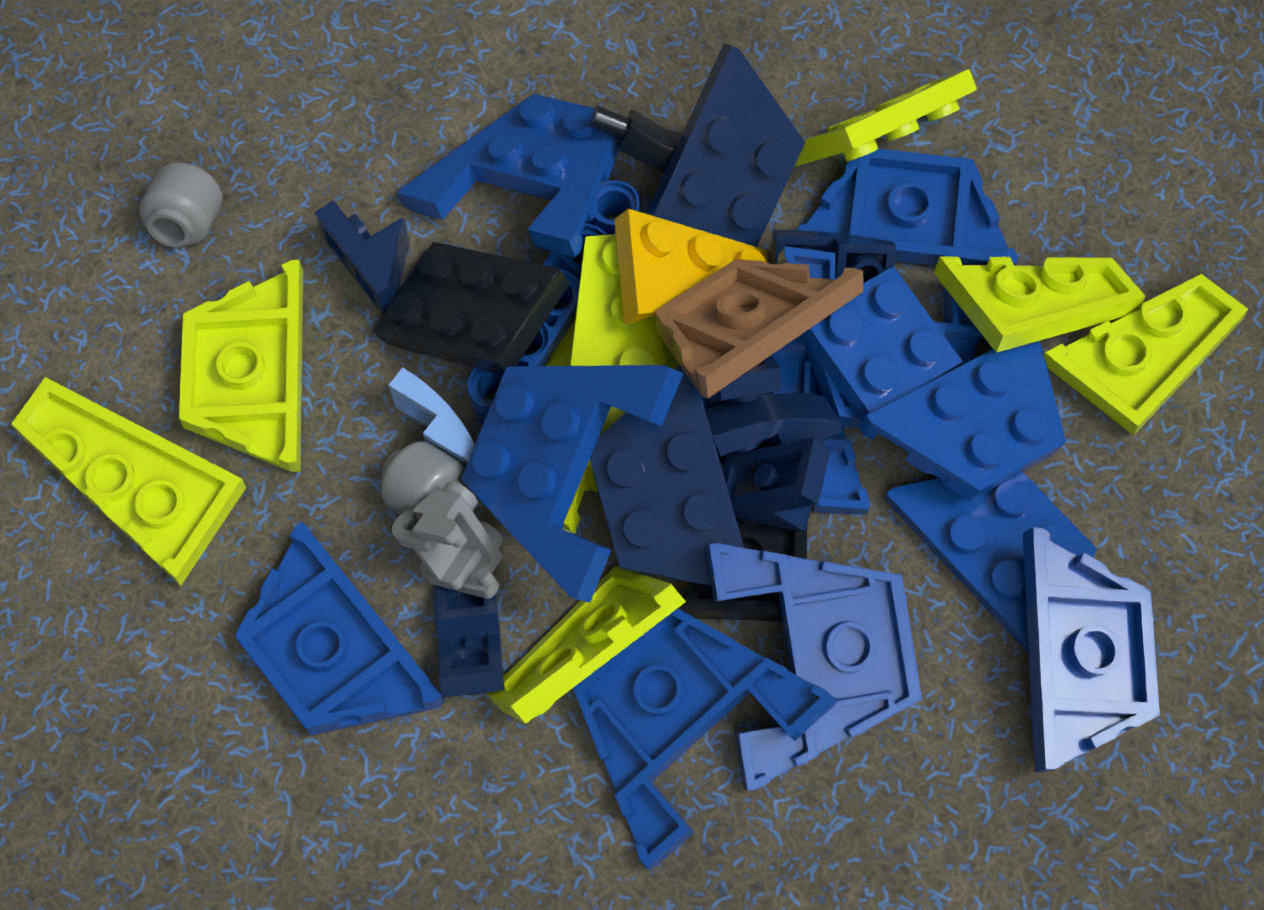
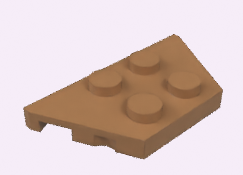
[654,259,864,398]

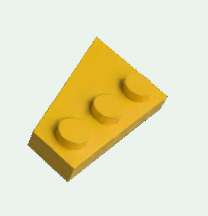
[614,209,769,324]

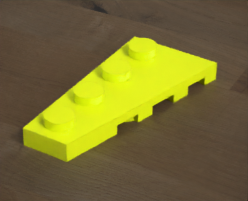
[569,234,666,466]

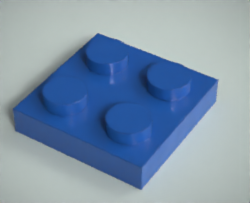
[801,266,963,421]

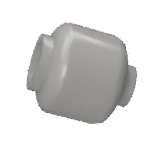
[139,163,223,247]
[381,441,471,515]

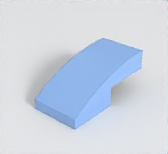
[389,367,475,467]

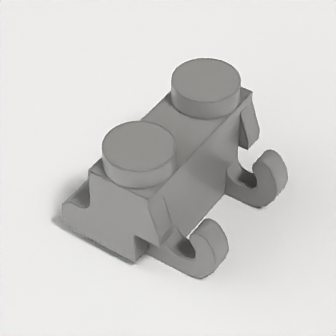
[392,482,504,599]

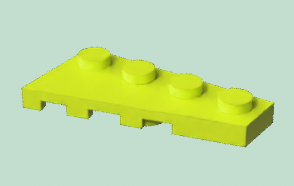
[11,377,246,586]

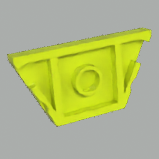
[179,260,303,472]

